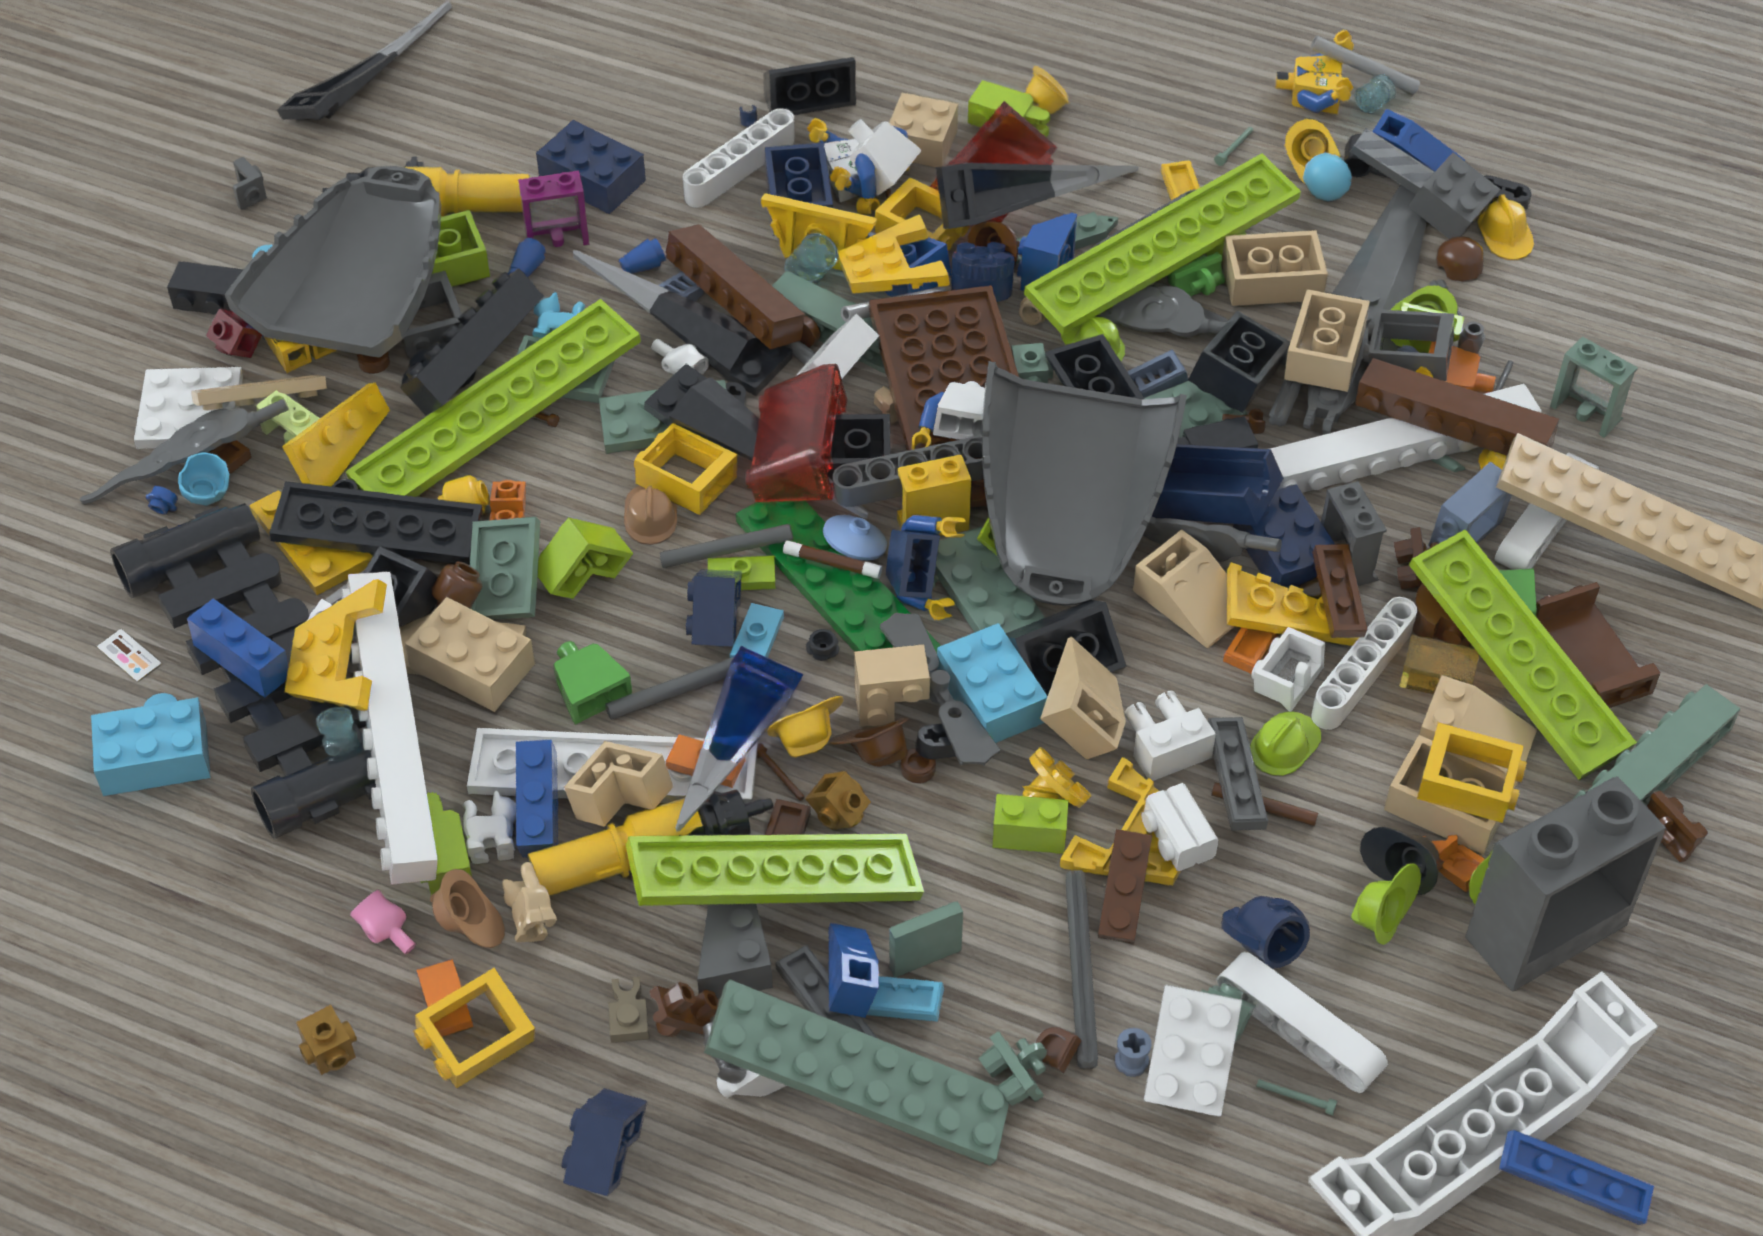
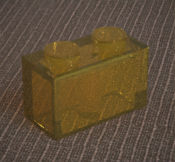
[1399,635,1479,695]

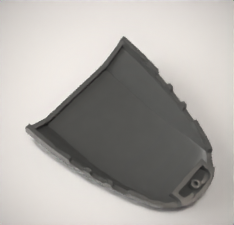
[225,166,441,358]
[982,361,1187,606]

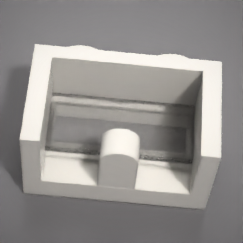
[1251,627,1325,712]

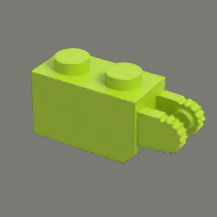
[968,80,1050,140]
[420,792,472,895]

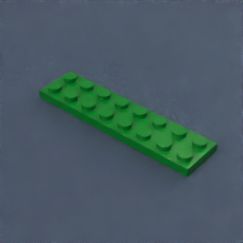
[736,487,941,665]

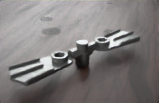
[880,613,1000,766]

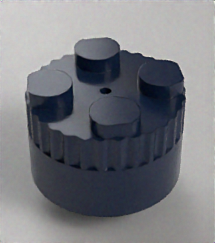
[951,242,1014,302]

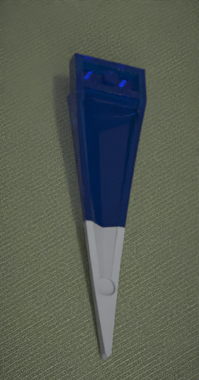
[675,646,804,832]

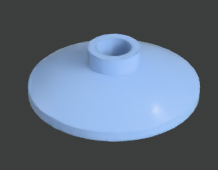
[823,515,887,561]

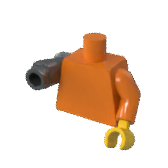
[1415,321,1496,394]

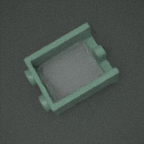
[1550,336,1638,438]

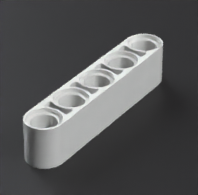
[683,109,795,208]
[1495,453,1599,570]
[1311,597,1417,730]
[1217,952,1388,1093]

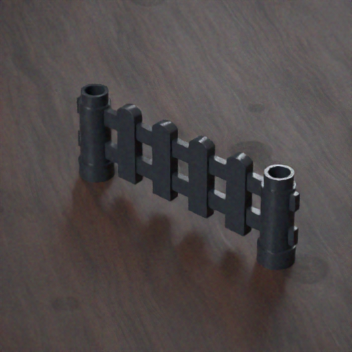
[110,503,376,839]

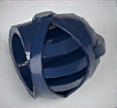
[1221,896,1310,968]

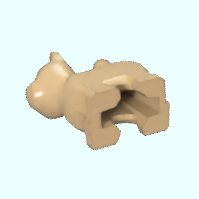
[502,862,557,942]

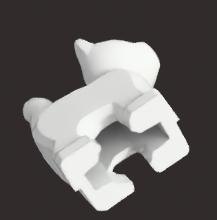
[463,791,516,864]

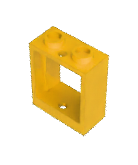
[875,177,970,252]
[634,423,737,515]
[1417,722,1527,823]
[413,968,535,1089]

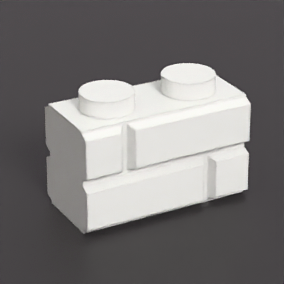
[1142,783,1218,871]

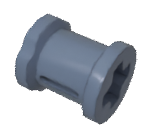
[1115,1028,1151,1077]

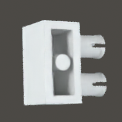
[1124,691,1216,781]

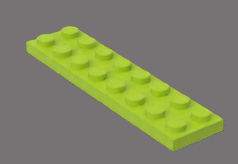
[1409,529,1637,780]
[626,834,924,906]

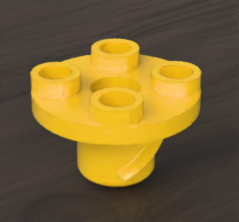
[1022,747,1091,808]

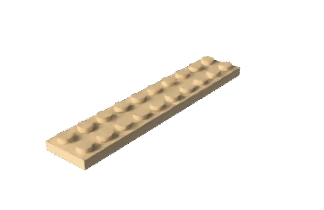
[1496,433,1763,609]

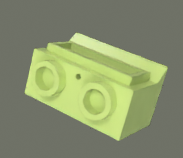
[256,391,320,444]

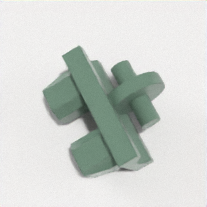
[979,1031,1047,1106]

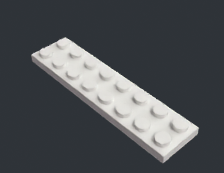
[467,728,757,804]

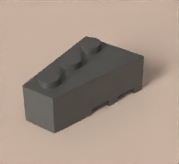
[697,904,773,999]

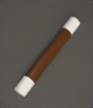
[783,540,882,579]

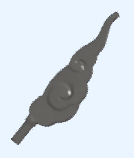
[1034,286,1227,337]
[80,398,289,504]
[1143,517,1282,562]

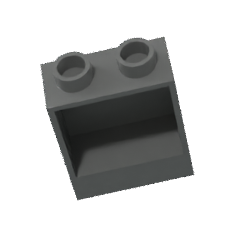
[1465,776,1666,992]

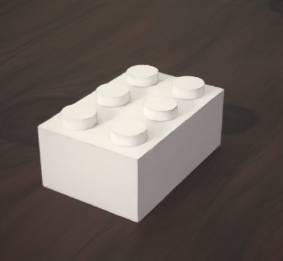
[1144,985,1242,1117]

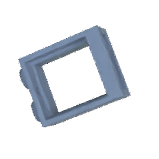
[1428,462,1512,547]

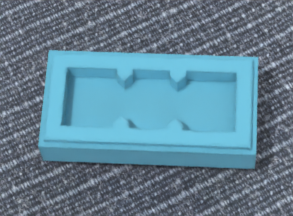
[730,603,784,669]
[867,976,944,1022]

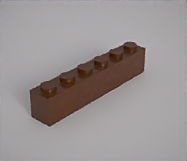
[666,224,805,349]
[1356,358,1559,456]

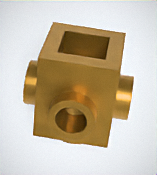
[805,771,871,830]
[296,1005,357,1075]

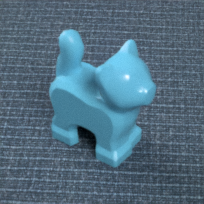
[532,292,585,338]

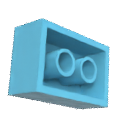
[937,623,1048,743]
[91,697,211,796]

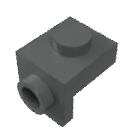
[233,157,267,210]

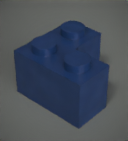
[686,569,742,647]
[562,1088,647,1196]

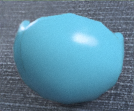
[1303,152,1352,202]
[178,452,229,506]

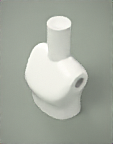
[651,339,709,374]

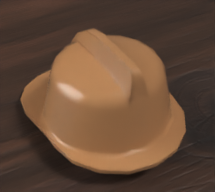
[624,486,677,545]
[430,869,505,948]

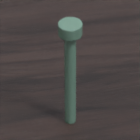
[1214,127,1253,166]
[1256,1079,1338,1116]

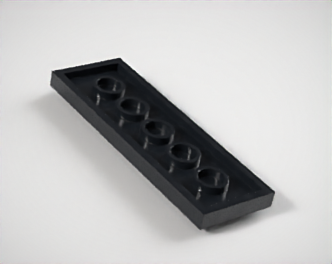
[269,481,483,565]

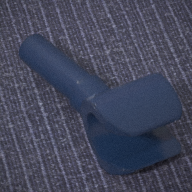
[739,105,758,128]

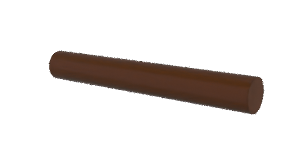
[1211,782,1319,826]

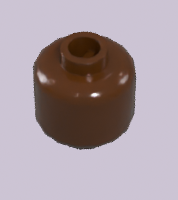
[431,562,483,609]

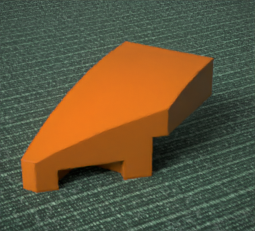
[1423,835,1485,892]

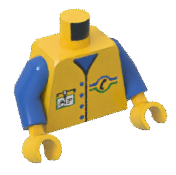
[1275,30,1354,114]

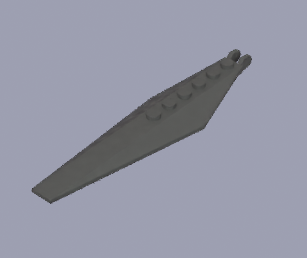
[1303,185,1426,434]

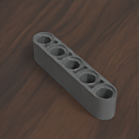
[833,437,984,507]

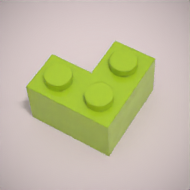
[537,517,633,599]

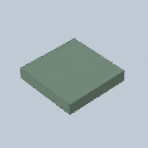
[889,901,963,978]

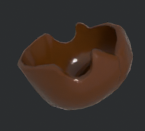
[1436,236,1484,281]

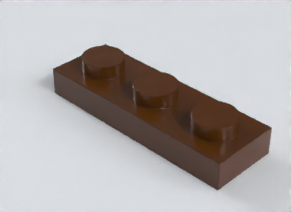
[1312,544,1368,638]
[1098,829,1152,944]

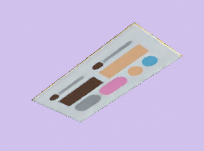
[97,629,162,682]

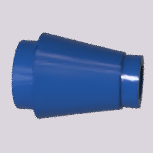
[507,238,546,277]
[618,238,666,274]

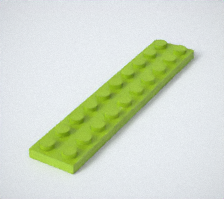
[1024,153,1301,335]
[345,299,641,497]

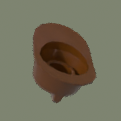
[968,221,1020,266]
[829,717,909,767]

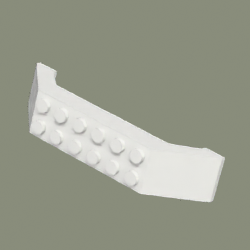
[1308,971,1658,1236]

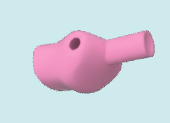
[350,890,416,955]

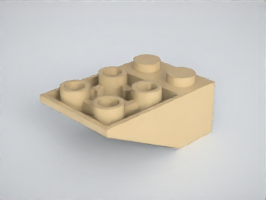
[1133,530,1235,648]
[1040,637,1126,760]

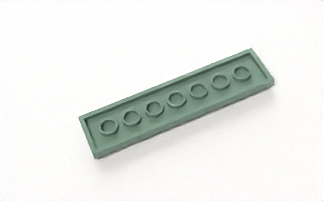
[704,979,1009,1166]

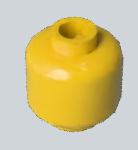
[438,475,490,515]

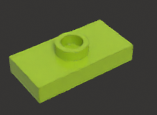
[707,555,776,590]

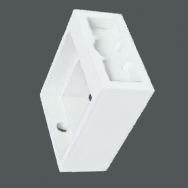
[788,314,879,406]

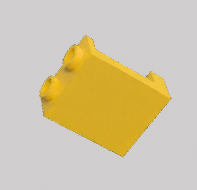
[897,455,971,536]

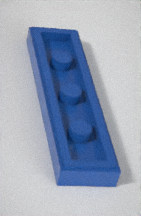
[1499,1130,1654,1225]

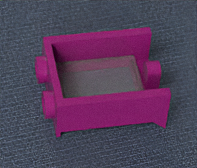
[518,171,590,247]

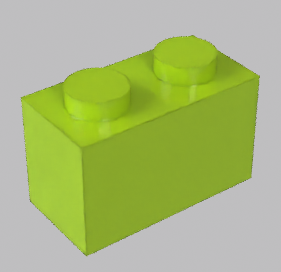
[992,794,1069,854]

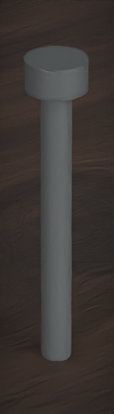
[1494,360,1514,391]

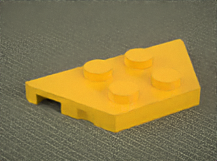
[761,193,877,271]

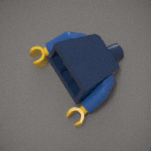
[886,515,966,620]

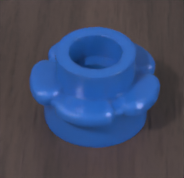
[146,486,178,515]

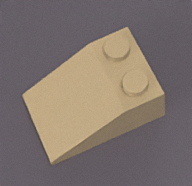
[1419,675,1537,785]

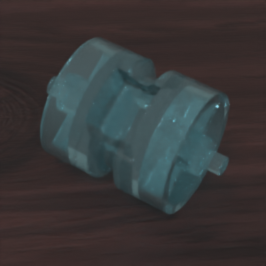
[785,233,838,285]

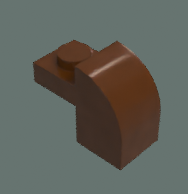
[1413,583,1471,651]

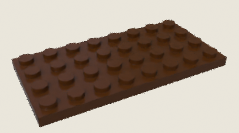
[868,286,1019,508]

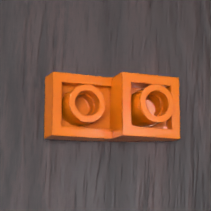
[489,480,526,520]

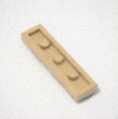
[191,374,327,410]

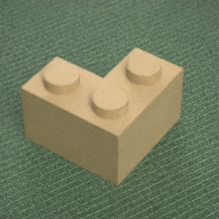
[854,645,930,727]
[564,741,673,827]

